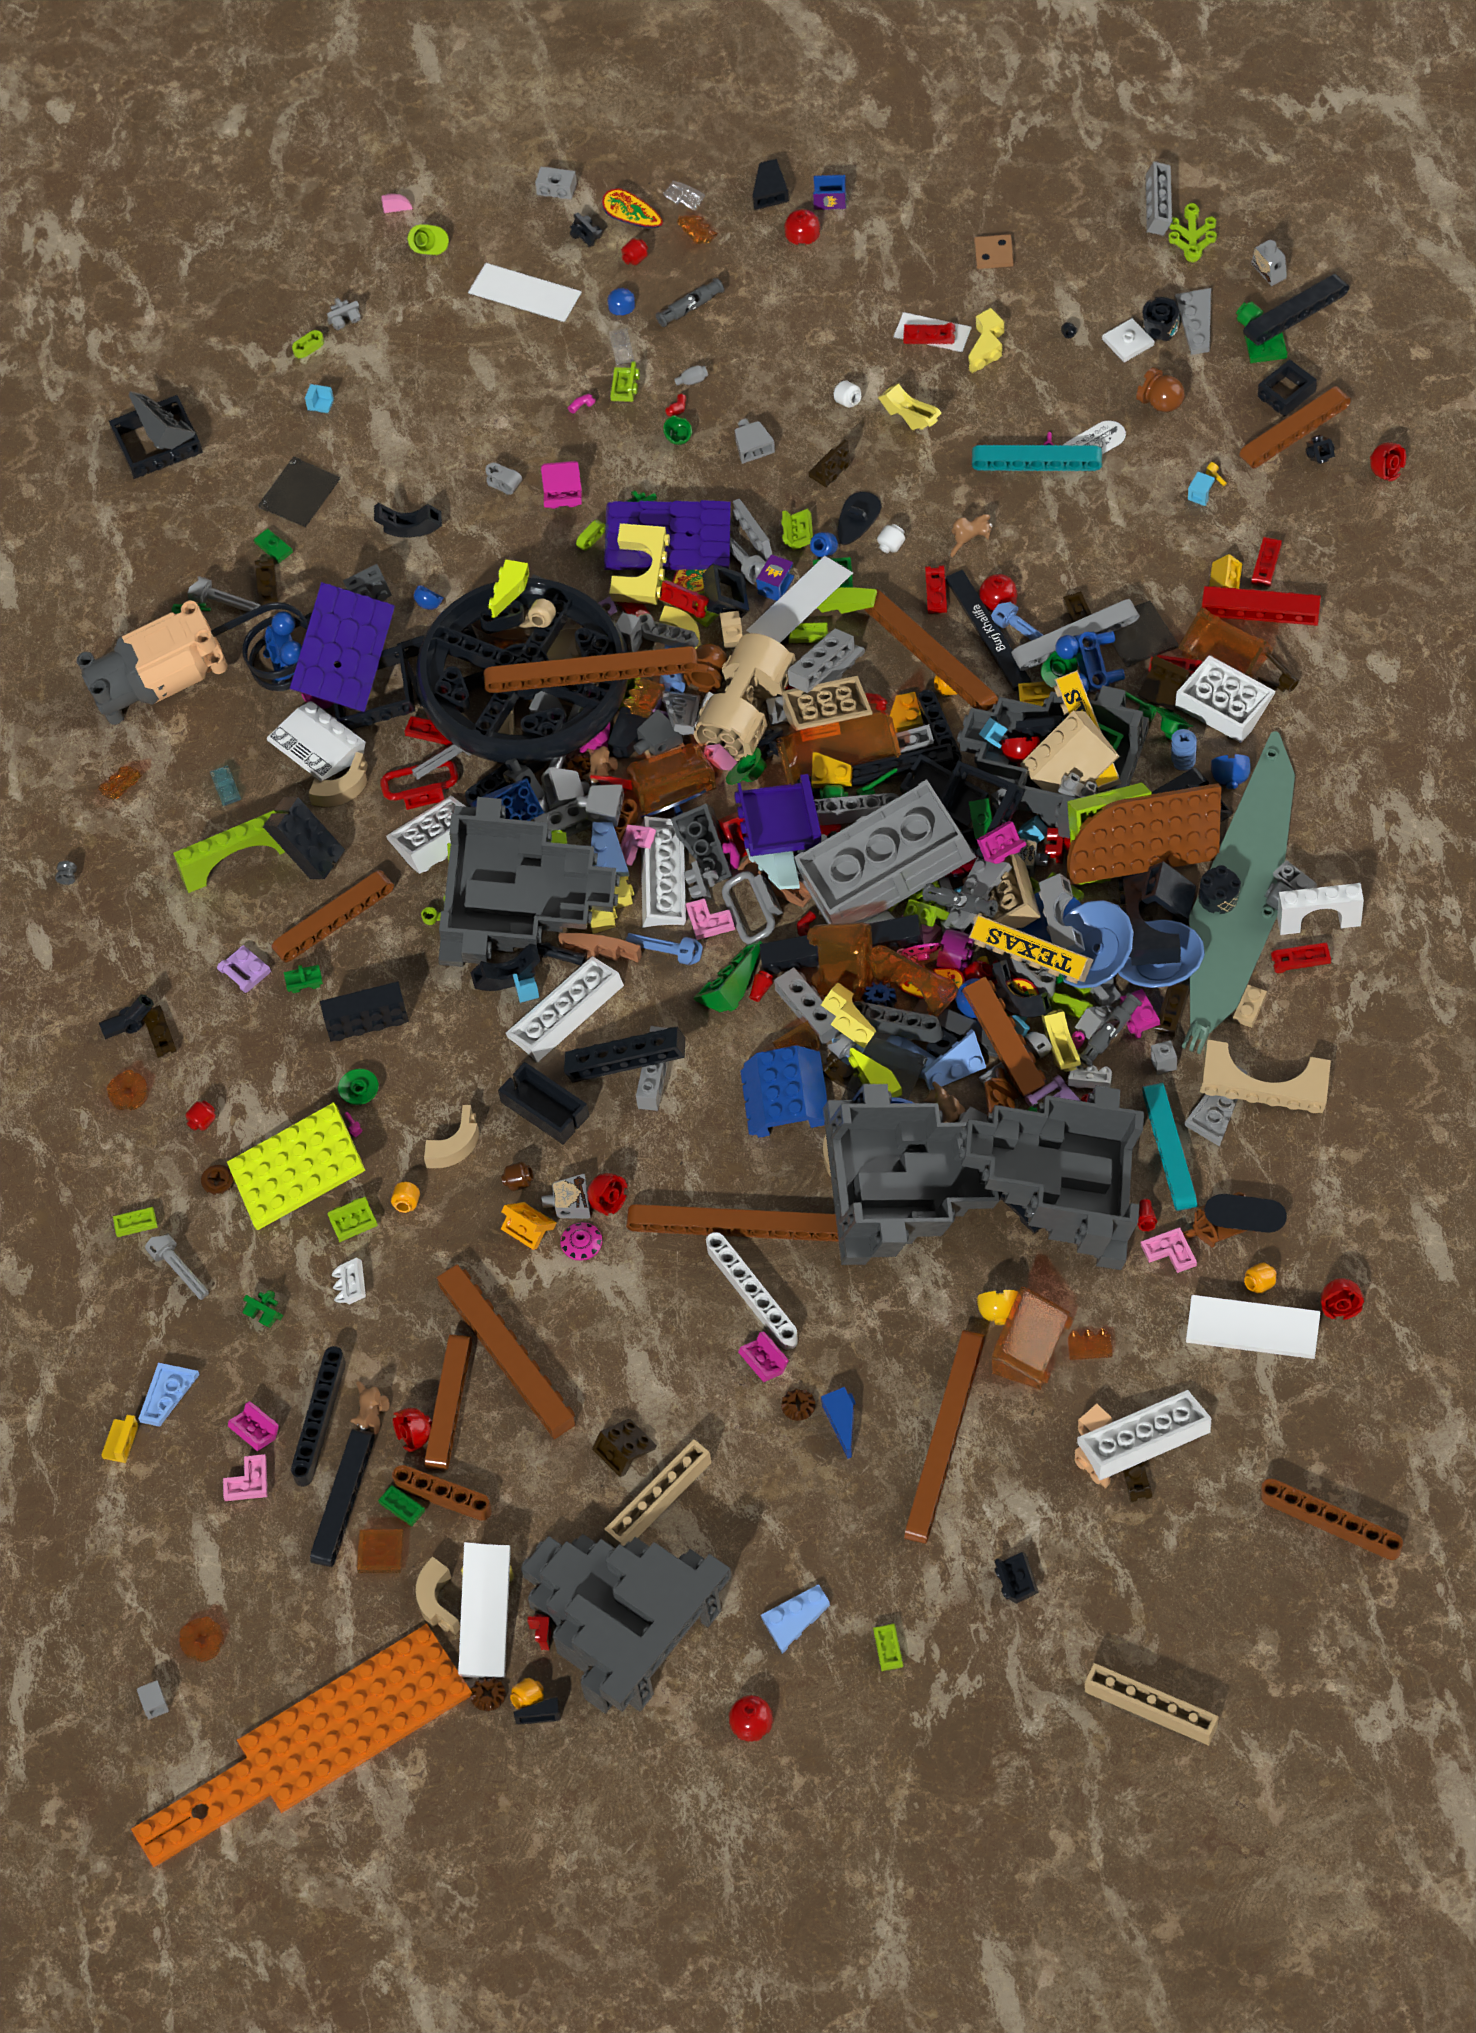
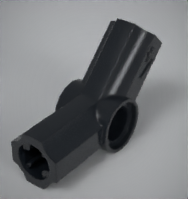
[99,994,154,1039]

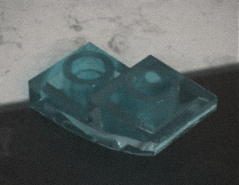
[210,765,241,806]

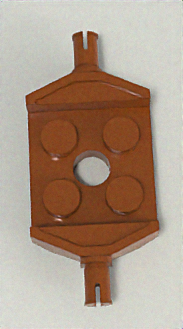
[985,1068,1020,1112]
[1182,1192,1255,1248]

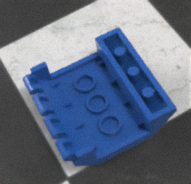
[740,1045,828,1138]

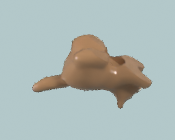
[950,514,992,557]
[582,746,618,786]
[923,1081,966,1123]
[350,1381,390,1434]

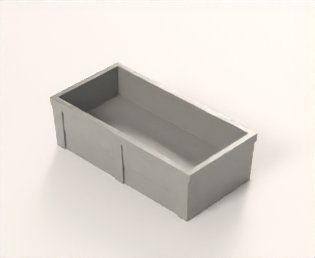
[794,779,976,930]

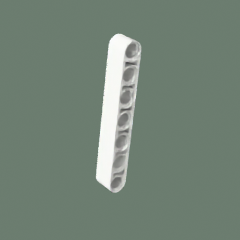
[706,1232,798,1350]

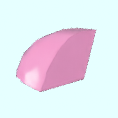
[382,194,412,213]
[704,744,738,770]

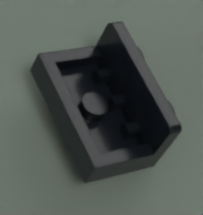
[1016,715,1063,738]
[994,1552,1039,1604]

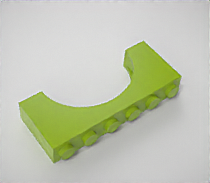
[173,810,285,893]

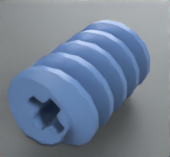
[1171,729,1197,771]

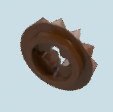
[562,754,591,782]
[201,1165,234,1196]
[781,1388,816,1421]
[470,1677,506,1711]

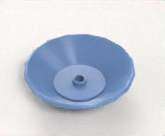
[1051,900,1134,989]
[1118,920,1205,988]

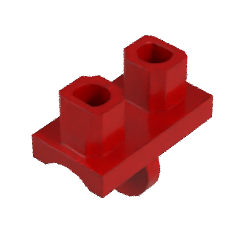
[1045,827,1071,864]

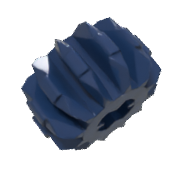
[862,981,897,1008]

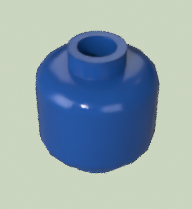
[810,532,838,557]

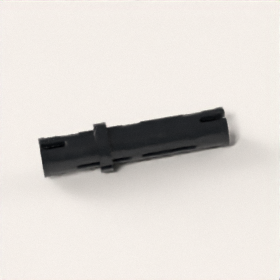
[537,942,586,966]

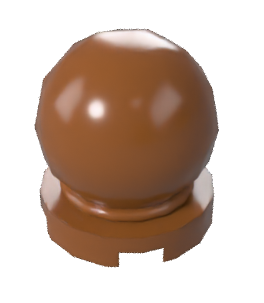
[1136,367,1185,413]
[684,643,728,693]

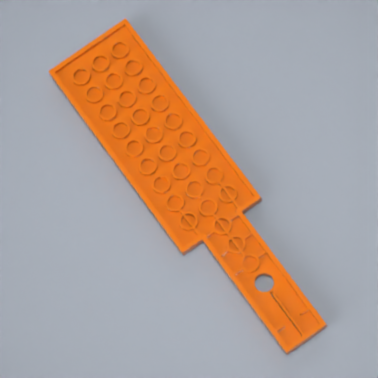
[131,1624,472,1868]

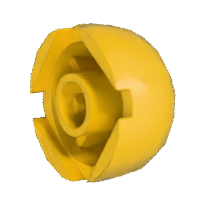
[977,1290,1020,1325]

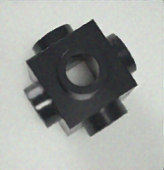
[1306,435,1335,464]

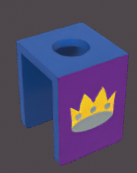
[813,175,846,210]
[756,555,794,601]

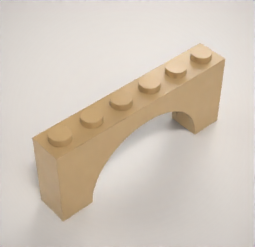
[1200,1040,1331,1113]

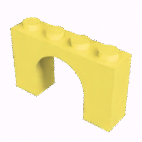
[610,524,670,605]

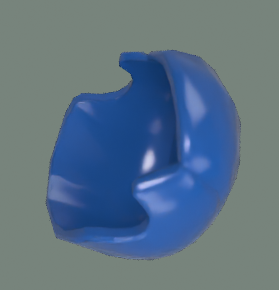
[607,288,635,316]
[414,585,443,610]

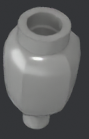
[674,365,708,385]

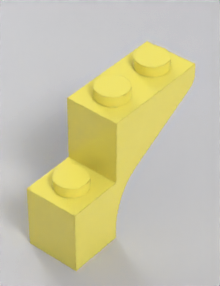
[969,308,1004,373]
[878,383,942,430]
[589,876,634,934]
[821,982,876,1048]
[1041,1009,1081,1072]

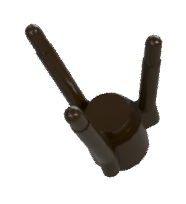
[1258,652,1299,692]

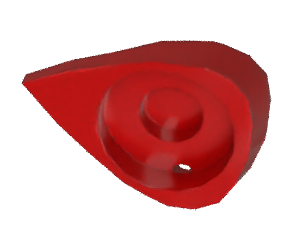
[590,775,633,794]

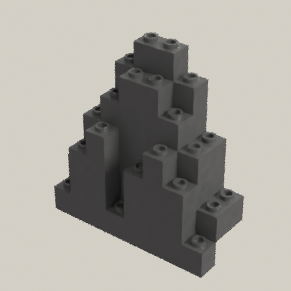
[957,685,1149,839]
[439,797,620,967]
[823,1084,1001,1265]
[959,1085,1144,1270]
[521,1534,732,1714]

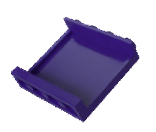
[734,774,821,857]

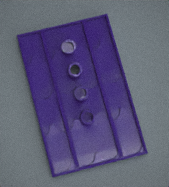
[604,500,730,570]
[290,582,395,712]

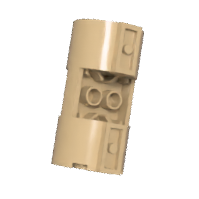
[693,633,796,761]

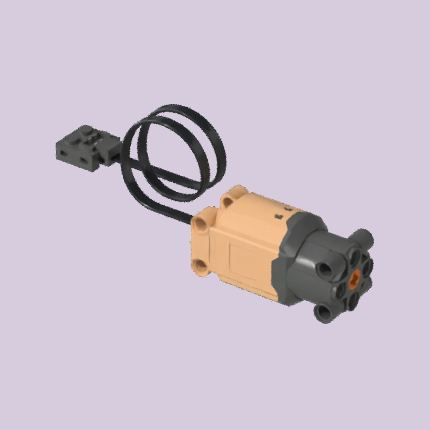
[77,564,392,725]

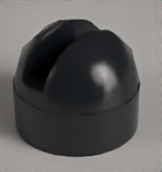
[1061,322,1077,339]

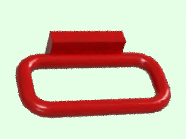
[380,760,458,810]

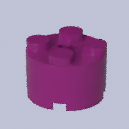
[937,929,975,972]

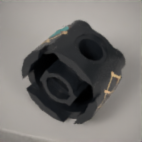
[1142,297,1180,341]
[1198,865,1241,914]

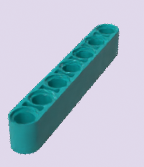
[971,445,1102,471]
[1142,1083,1197,1211]

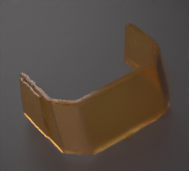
[776,711,901,785]

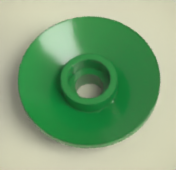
[338,1069,379,1105]

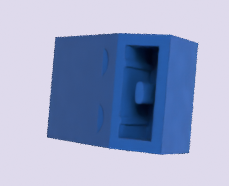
[470,778,544,821]

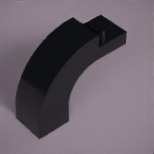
[374,503,442,538]
[470,944,541,991]
[992,959,1052,1017]

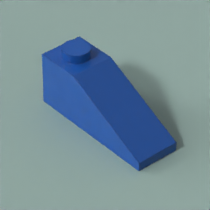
[821,1387,856,1459]

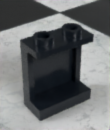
[1141,862,1196,922]

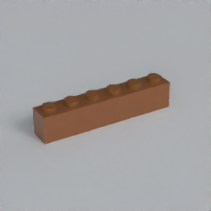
[962,977,1046,1099]

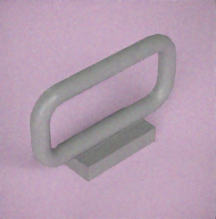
[722,871,783,944]

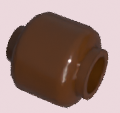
[501,1162,534,1191]

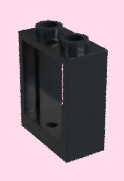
[1258,359,1317,417]
[702,564,749,619]

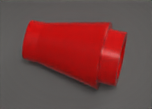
[749,971,773,1002]
[1137,1199,1157,1231]

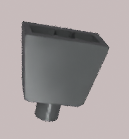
[634,709,683,756]

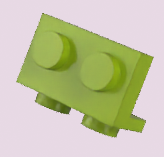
[610,361,640,402]
[781,509,813,550]
[903,899,949,927]
[328,1197,378,1242]

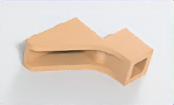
[1075,1404,1112,1488]

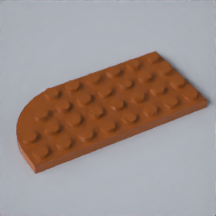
[1067,783,1221,885]

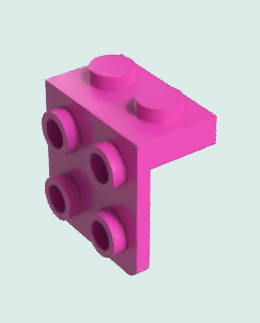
[541,461,582,509]

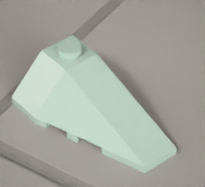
[746,849,800,890]

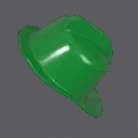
[1041,651,1078,688]
[1156,707,1193,740]
[726,747,767,785]

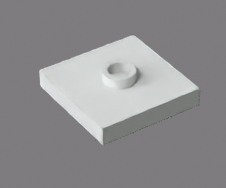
[1102,318,1154,362]

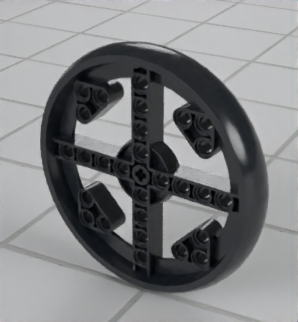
[416,578,629,764]

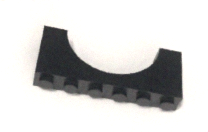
[1118,871,1181,966]

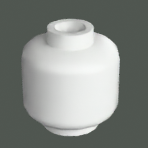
[834,381,861,408]
[877,524,905,553]

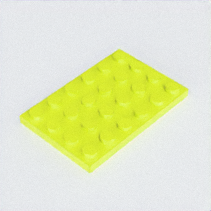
[227,1102,366,1230]

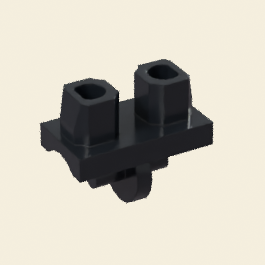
[570,213,602,247]
[757,727,788,761]

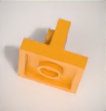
[501,1202,557,1250]

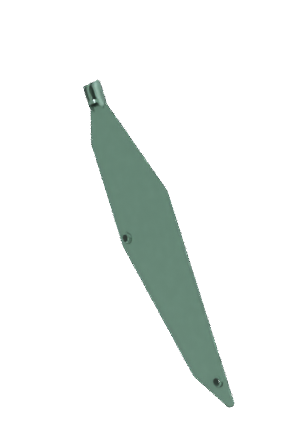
[1181,731,1295,1054]

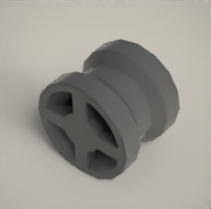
[55,861,77,885]

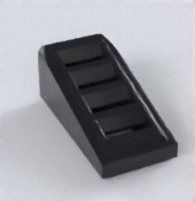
[514,1697,560,1725]

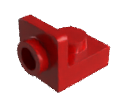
[527,1614,552,1650]

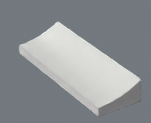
[641,816,686,928]
[506,956,624,1063]
[1186,1295,1320,1359]
[1077,1390,1211,1480]
[458,1542,511,1678]

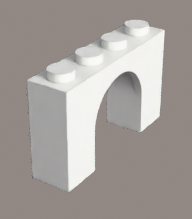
[1277,883,1364,935]

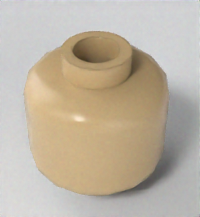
[528,599,556,628]

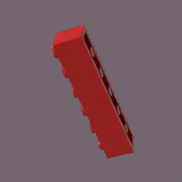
[1202,586,1321,626]

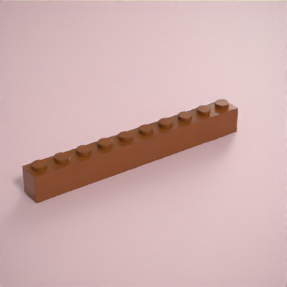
[436,1264,575,1439]

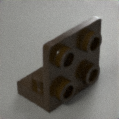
[808,439,850,487]
[1138,655,1190,711]
[592,1419,657,1477]

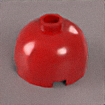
[784,209,820,245]
[1370,442,1406,481]
[979,574,1018,612]
[1001,737,1041,767]
[587,1173,627,1216]
[1321,1278,1364,1320]
[392,1408,432,1452]
[728,1695,773,1742]

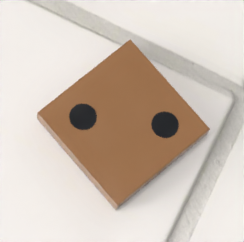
[974,235,1013,269]

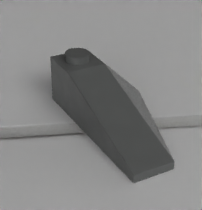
[129,391,195,449]
[671,804,733,884]

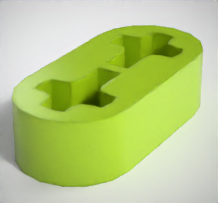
[292,330,324,358]
[576,519,606,551]

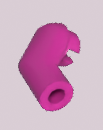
[568,394,595,414]
[722,841,740,869]
[1071,1031,1085,1049]

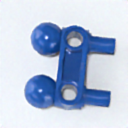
[263,611,302,684]
[1055,631,1125,693]

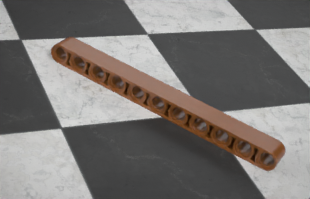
[864,589,998,711]
[484,646,698,693]
[626,1204,839,1242]
[905,1330,985,1544]

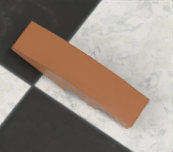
[738,857,812,908]
[558,933,642,963]

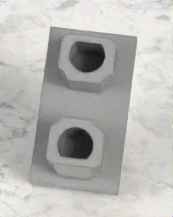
[327,298,360,330]
[1058,773,1097,798]
[684,861,719,901]

